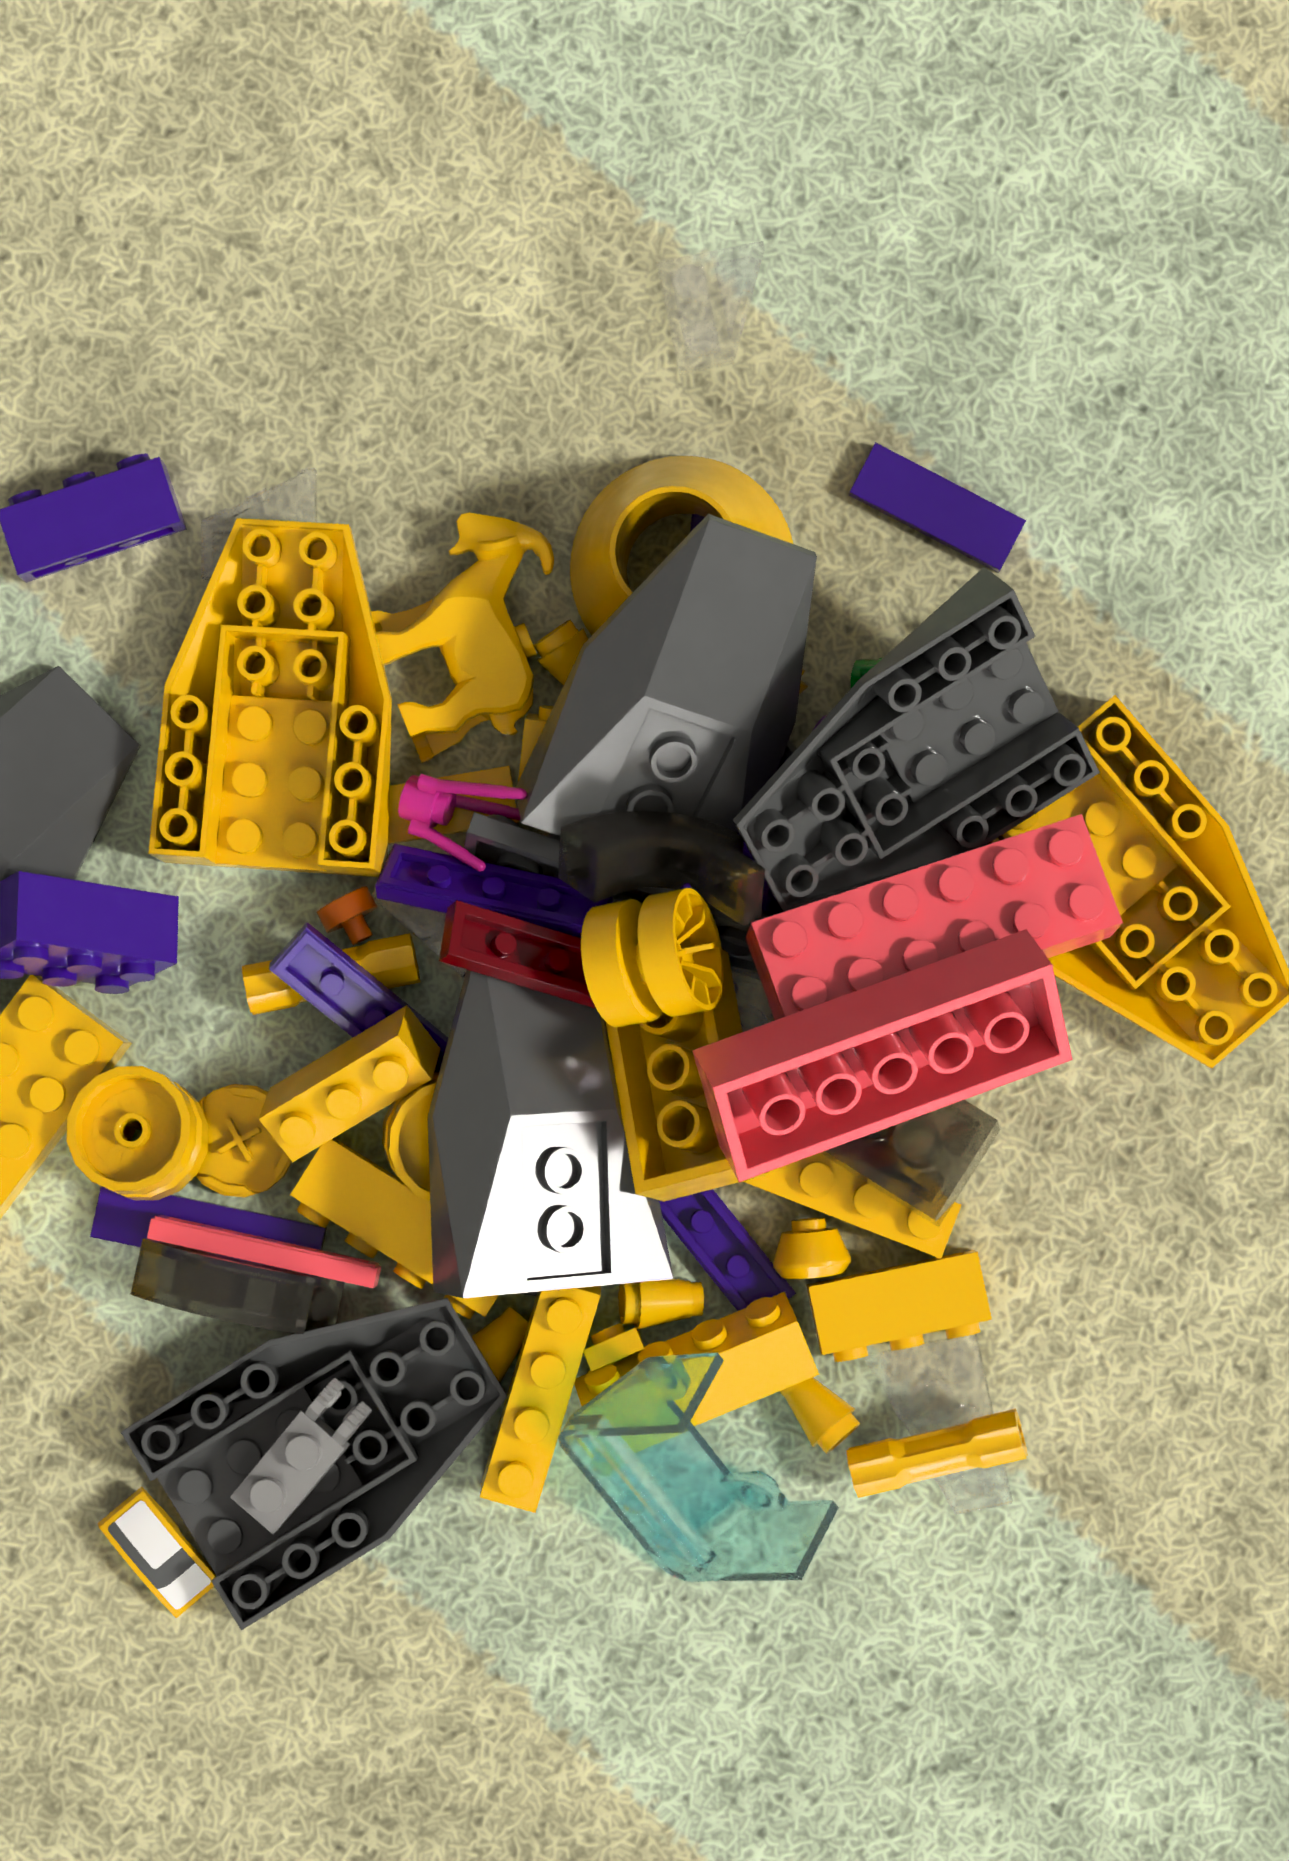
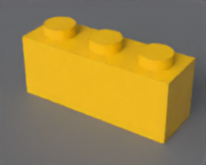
[259,1005,441,1162]
[806,1250,992,1362]

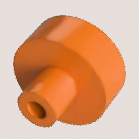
[316,886,378,945]

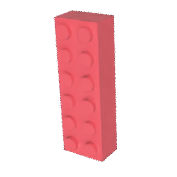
[745,814,1123,1020]
[692,929,1072,1182]

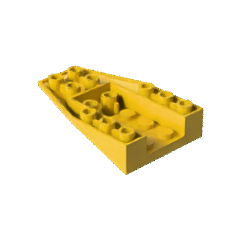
[148,518,392,877]
[987,695,1289,1069]

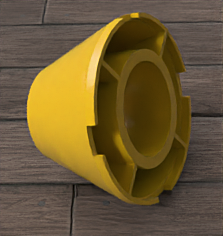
[570,456,793,635]

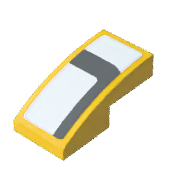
[98,1486,216,1618]

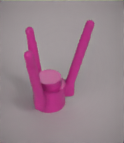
[398,774,527,872]

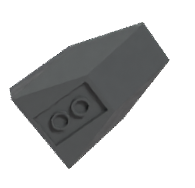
[515,514,817,892]
[733,567,1100,912]
[0,666,141,881]
[428,970,674,1298]
[121,1298,508,1630]

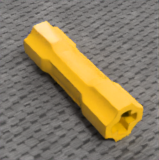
[242,933,420,1015]
[846,1409,1028,1498]

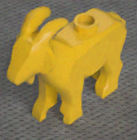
[371,512,554,763]

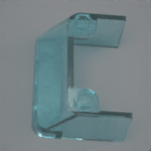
[558,1352,839,1582]

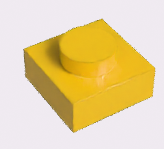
[584,1323,645,1372]

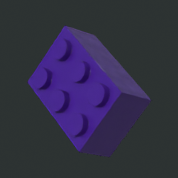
[0,871,179,994]

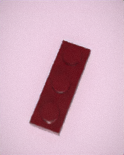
[439,900,596,1008]

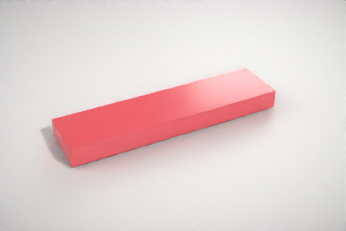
[147,1215,382,1288]

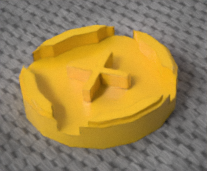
[196,1084,292,1197]

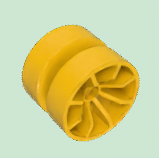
[581,888,724,1028]

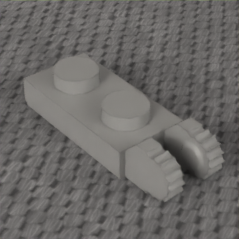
[230,1378,372,1535]

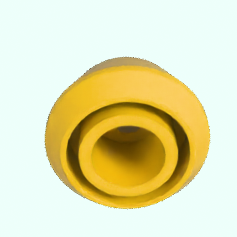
[773,1217,851,1279]

